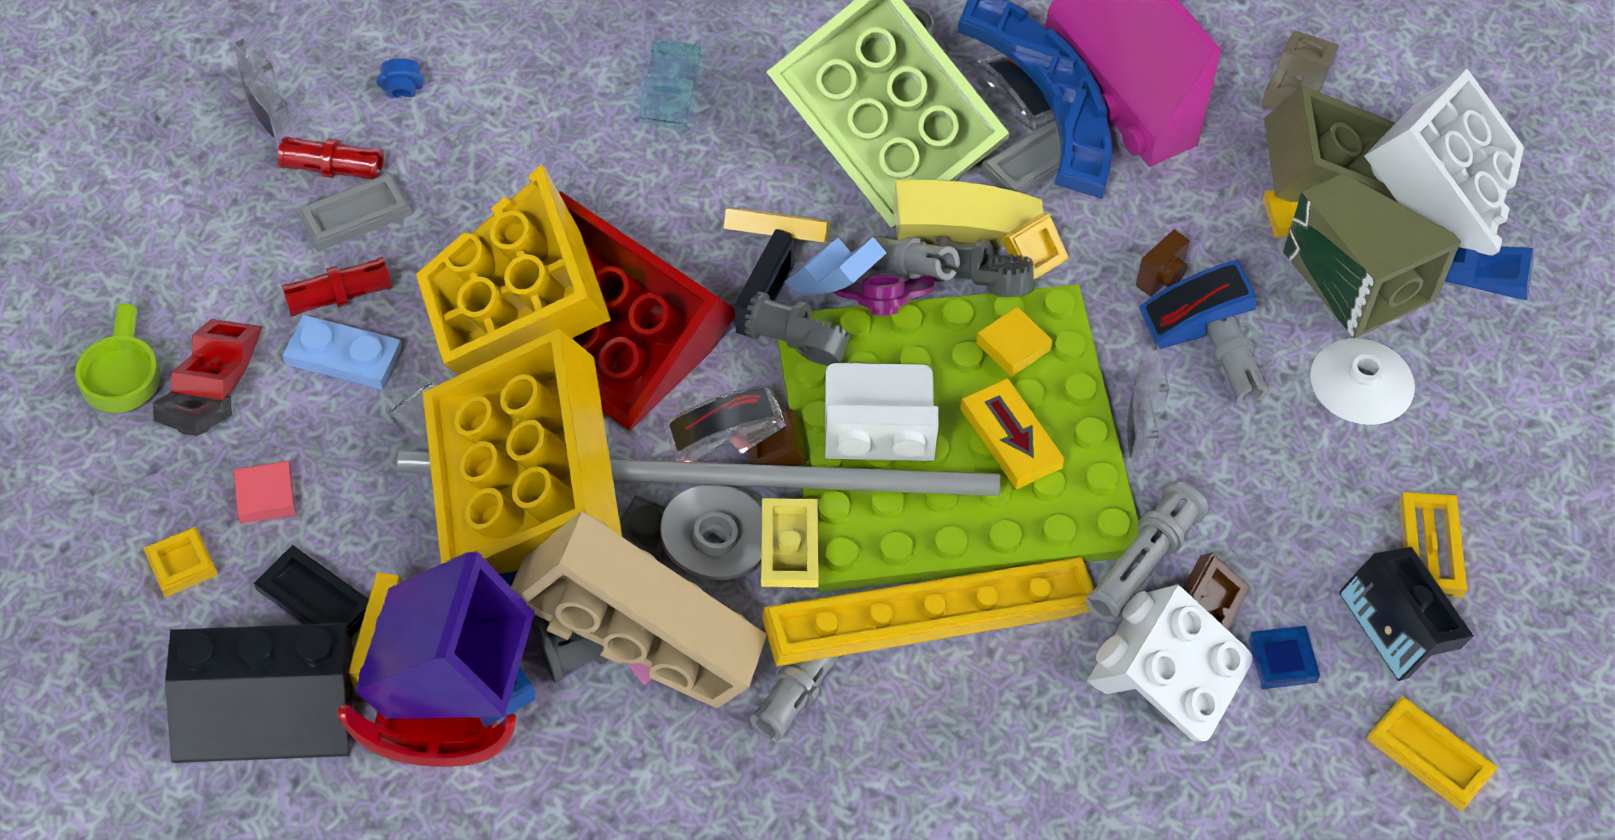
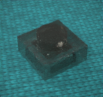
[153,392,232,436]
[620,495,667,563]

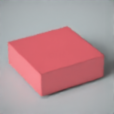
[234,461,296,523]

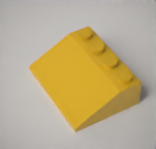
[423,328,622,574]

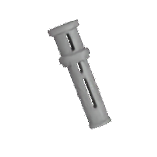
[1086,481,1209,622]

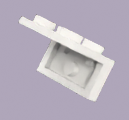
[825,363,939,461]
[1087,585,1252,741]

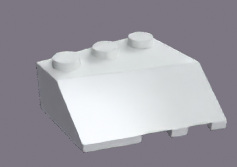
[1364,69,1524,256]

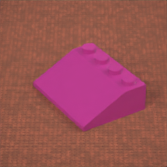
[1045,0,1221,167]

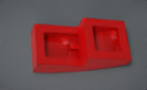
[171,319,262,400]

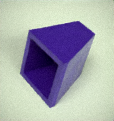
[355,552,535,719]

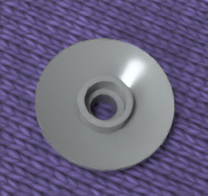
[660,484,762,580]

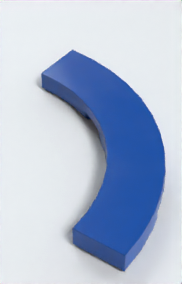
[957,0,1112,199]

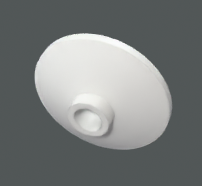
[1310,338,1415,425]

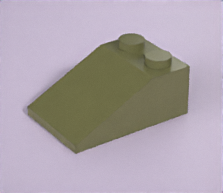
[1264,85,1398,203]

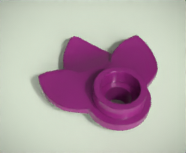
[833,274,935,316]

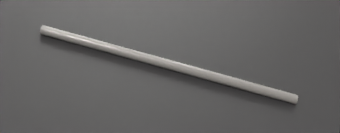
[397,451,1000,496]

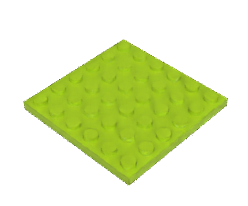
[777,284,1144,592]

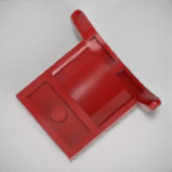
[338,705,516,767]

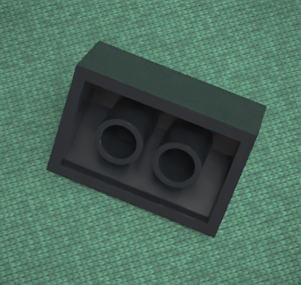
[165,623,354,763]

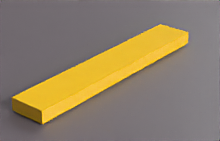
[762,557,1095,666]

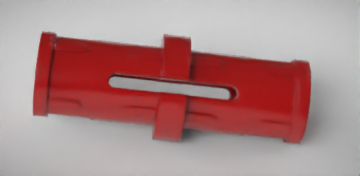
[278,136,384,180]
[282,257,392,317]

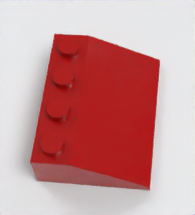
[559,191,735,431]

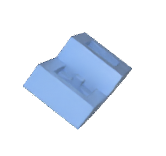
[785,237,886,294]

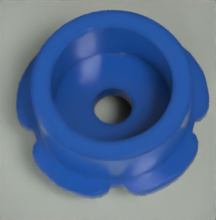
[376,58,425,98]

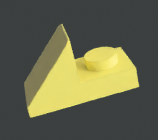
[761,498,818,588]

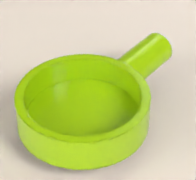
[75,303,161,413]

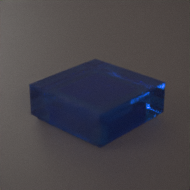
[1248,625,1320,689]

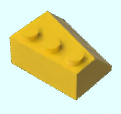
[416,164,611,375]

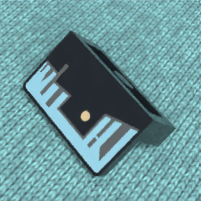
[1339,546,1474,681]

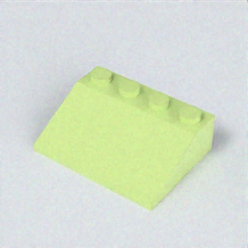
[766,0,1009,228]

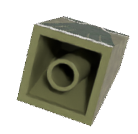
[1283,173,1461,339]

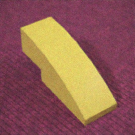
[893,180,1043,247]

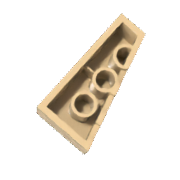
[511,511,767,709]

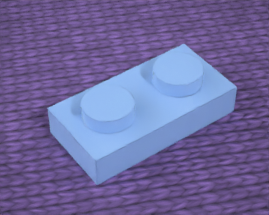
[282,315,403,390]

